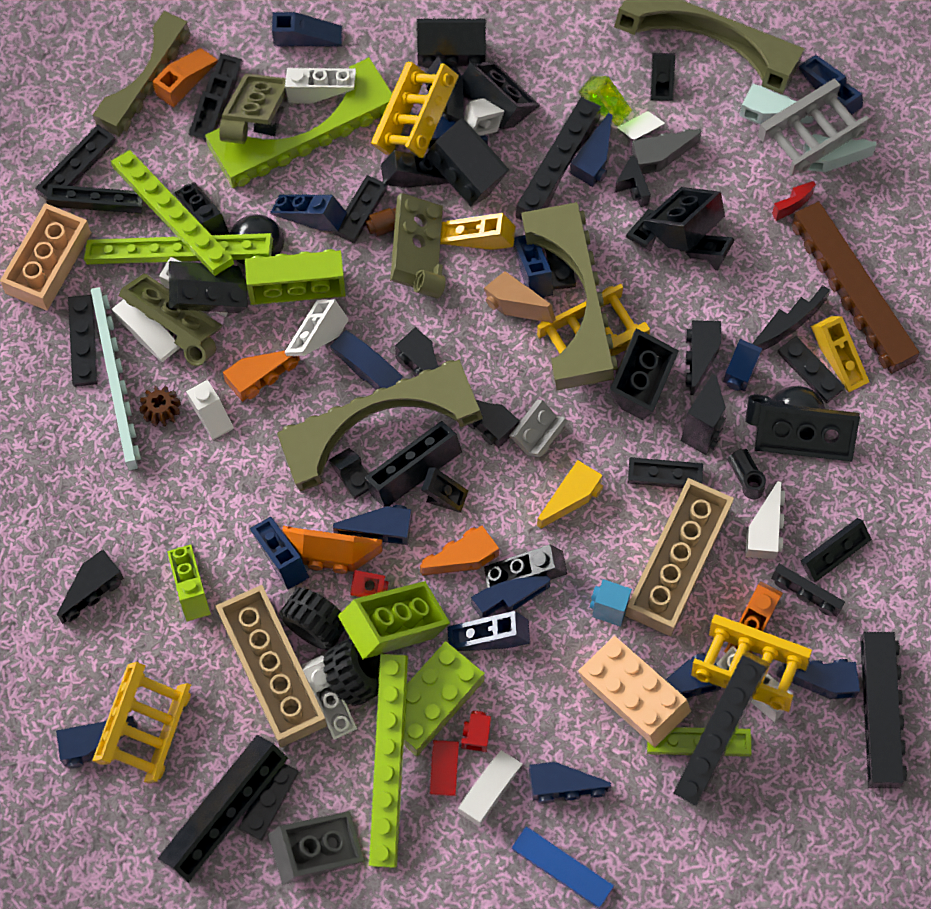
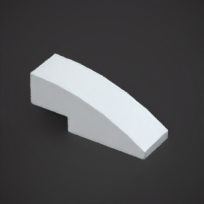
[112,300,180,362]
[458,750,523,827]

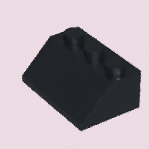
[417,18,486,69]
[462,61,540,129]
[425,118,509,207]
[644,187,725,251]
[169,261,248,313]
[609,328,679,420]
[681,374,726,455]

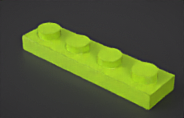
[647,727,752,757]

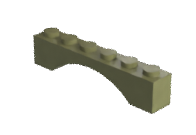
[93,11,190,137]

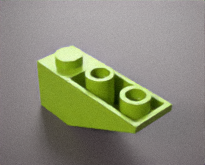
[167,544,211,622]

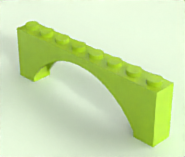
[205,57,392,188]

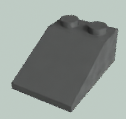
[268,811,364,885]

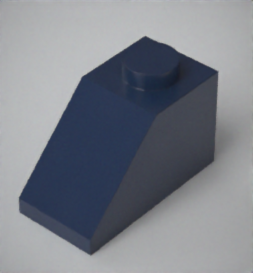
[723,339,763,391]

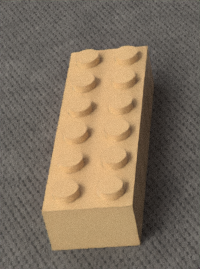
[625,478,734,637]
[216,585,327,748]

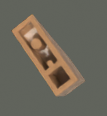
[484,271,556,323]

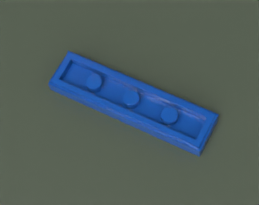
[511,826,614,909]

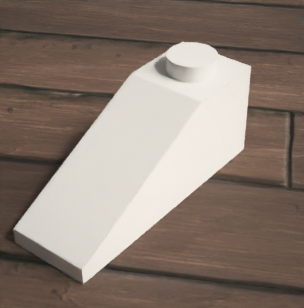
[284,299,349,356]

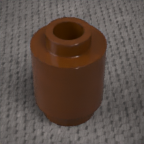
[366,208,396,237]

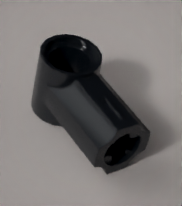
[727,448,766,500]

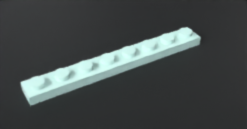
[91,287,141,470]

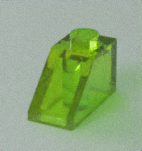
[578,76,632,126]

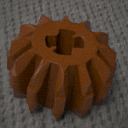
[139,385,181,427]

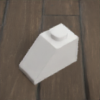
[464,98,504,136]
[186,380,234,440]

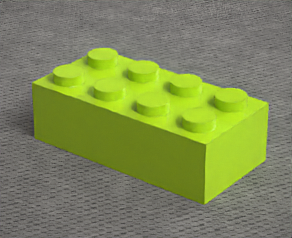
[245,249,346,305]
[338,581,450,659]
[404,641,484,757]

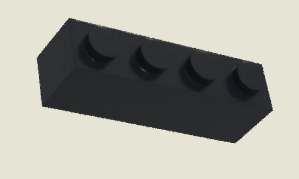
[364,421,462,507]

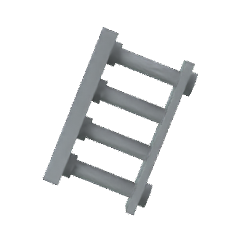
[758,78,869,177]

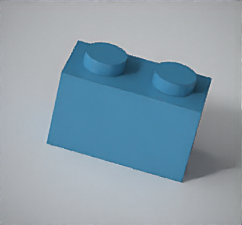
[589,579,632,627]

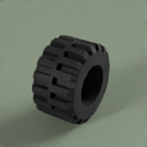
[279,587,346,650]
[323,637,384,706]

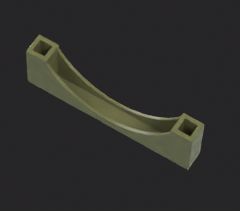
[614,0,805,95]
[521,202,618,390]
[277,359,483,491]

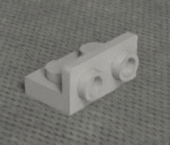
[509,399,568,457]

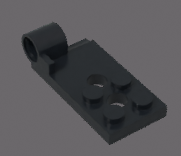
[745,394,860,462]

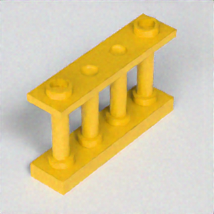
[371,62,459,158]
[537,284,650,356]
[691,614,812,712]
[93,662,191,784]

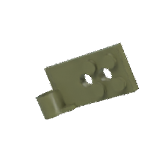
[219,74,286,144]
[390,193,446,299]
[118,273,222,366]

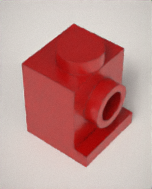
[350,570,389,597]
[461,711,491,752]

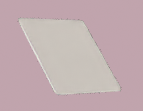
[617,111,665,139]

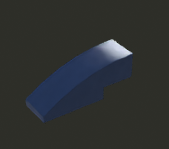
[799,54,863,115]
[329,330,403,390]
[471,576,551,618]

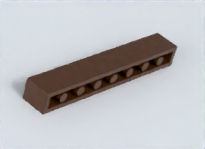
[791,201,920,374]

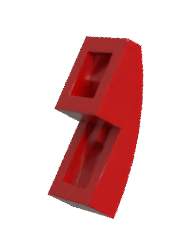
[772,181,816,221]
[430,740,459,796]

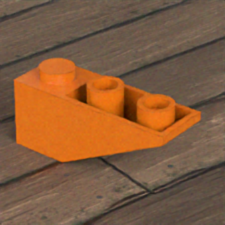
[153,48,218,108]
[223,351,300,402]
[420,525,499,576]
[724,581,783,653]

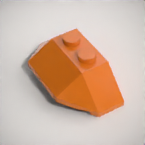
[283,526,383,574]

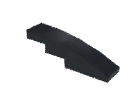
[188,53,244,140]
[752,285,830,351]

